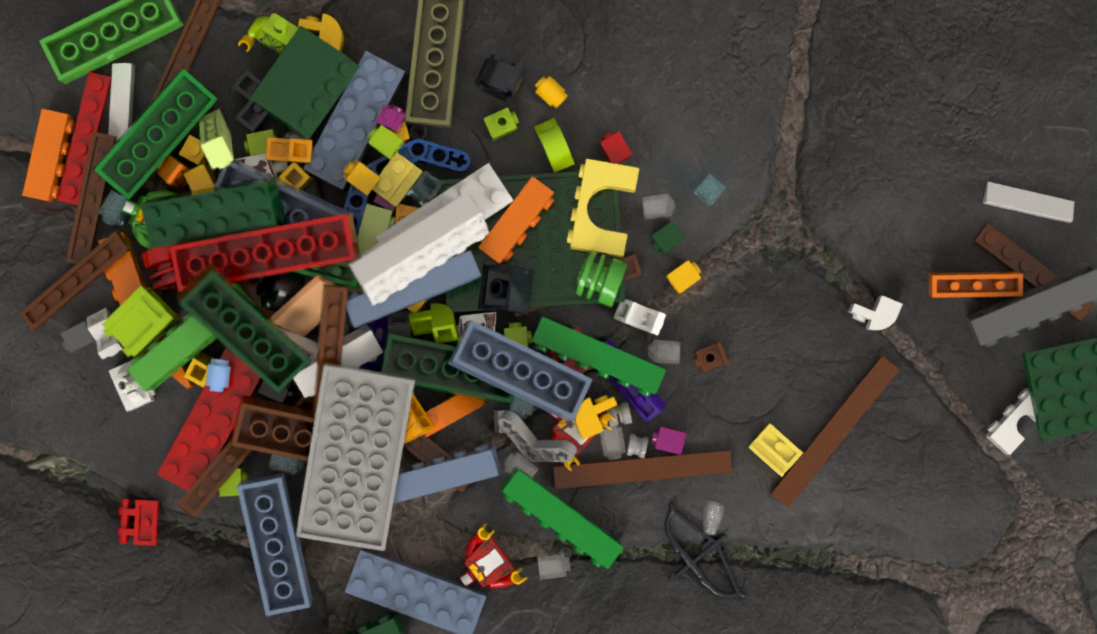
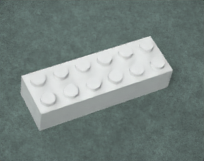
[376,163,513,242]
[350,193,489,305]

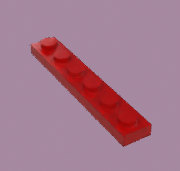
[57,72,112,205]

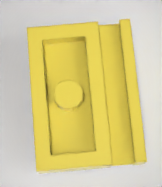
[372,152,423,208]
[748,423,803,477]

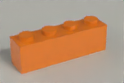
[22,109,75,203]
[478,176,555,265]
[98,232,147,306]
[929,272,1023,298]

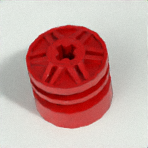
[141,242,187,291]

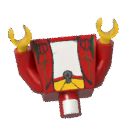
[548,412,617,471]
[459,523,527,589]

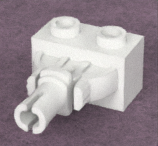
[109,360,156,411]

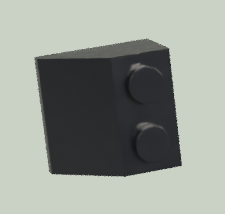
[478,265,533,314]

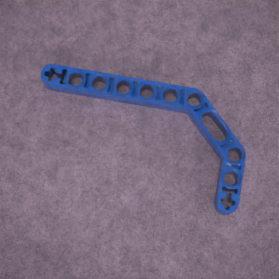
[330,139,471,285]

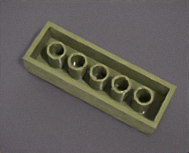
[405,0,465,129]

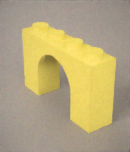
[567,159,639,258]

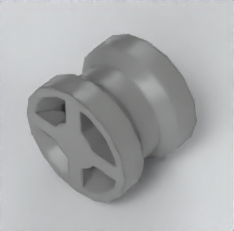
[626,434,648,459]

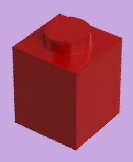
[599,131,633,164]

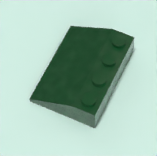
[249,26,360,139]

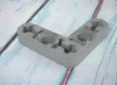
[498,410,577,462]

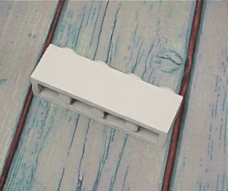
[293,325,383,398]

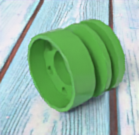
[576,250,628,307]

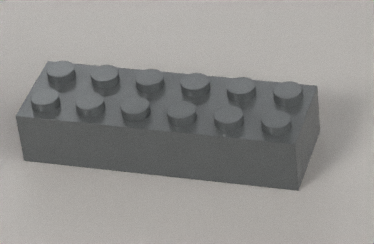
[966,265,1097,347]

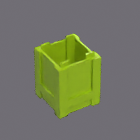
[102,286,181,357]

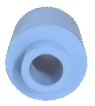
[206,359,231,392]

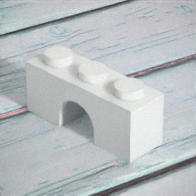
[985,388,1036,455]

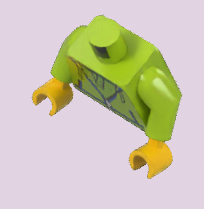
[238,13,298,54]

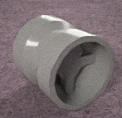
[606,402,632,428]

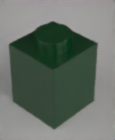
[650,220,686,255]

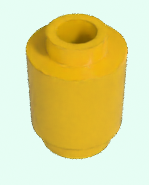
[535,76,568,109]

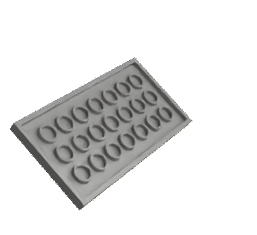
[296,363,415,551]

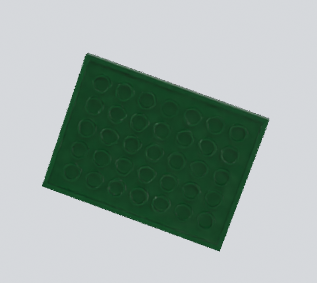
[439,171,625,313]

